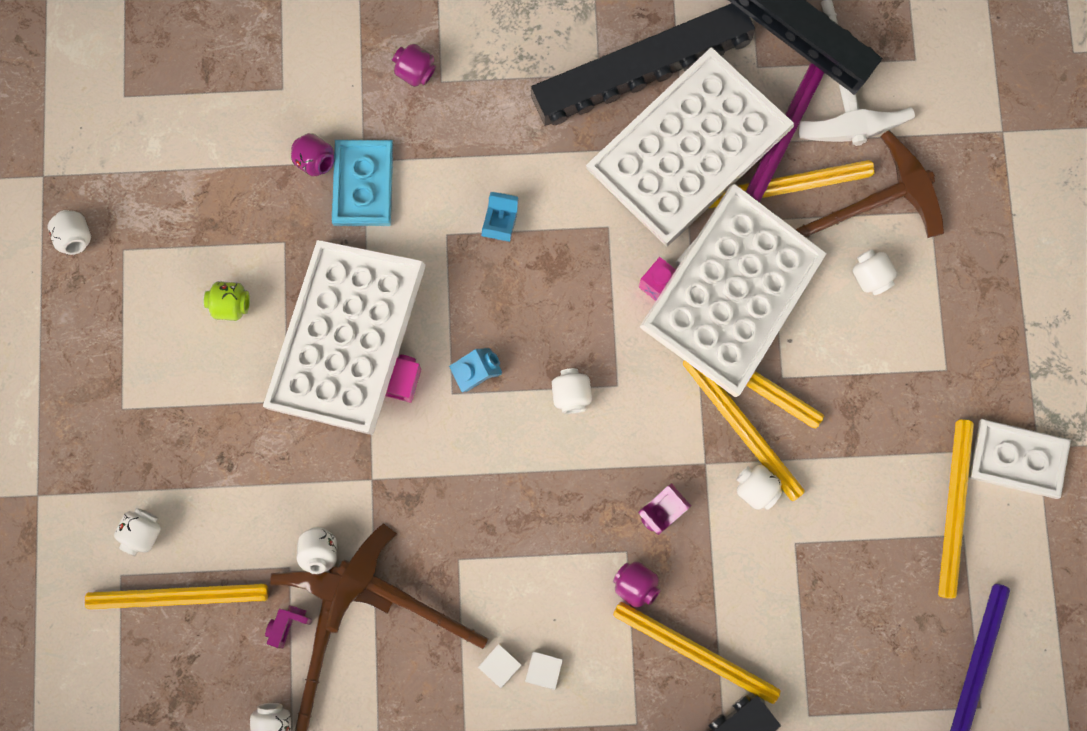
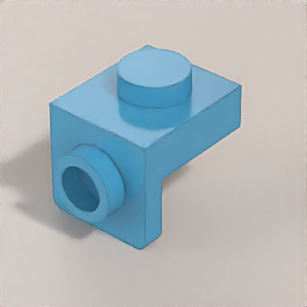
[481,192,519,242]
[449,348,502,392]

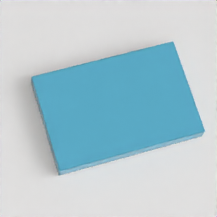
[332,140,393,226]

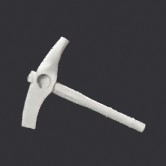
[799,0,915,146]

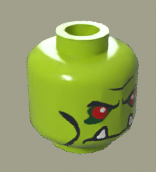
[204,281,250,321]

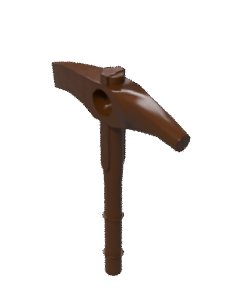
[795,130,944,238]
[326,523,489,649]
[270,567,392,731]

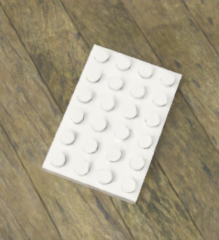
[586,47,794,247]
[640,184,827,397]
[263,240,426,435]

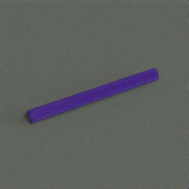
[950,584,1010,731]

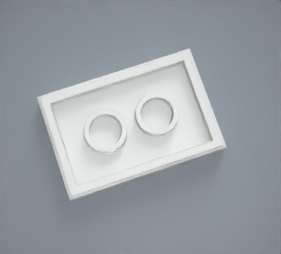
[969,419,1071,499]

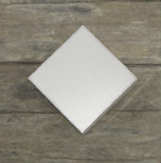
[478,644,521,688]
[525,652,563,690]

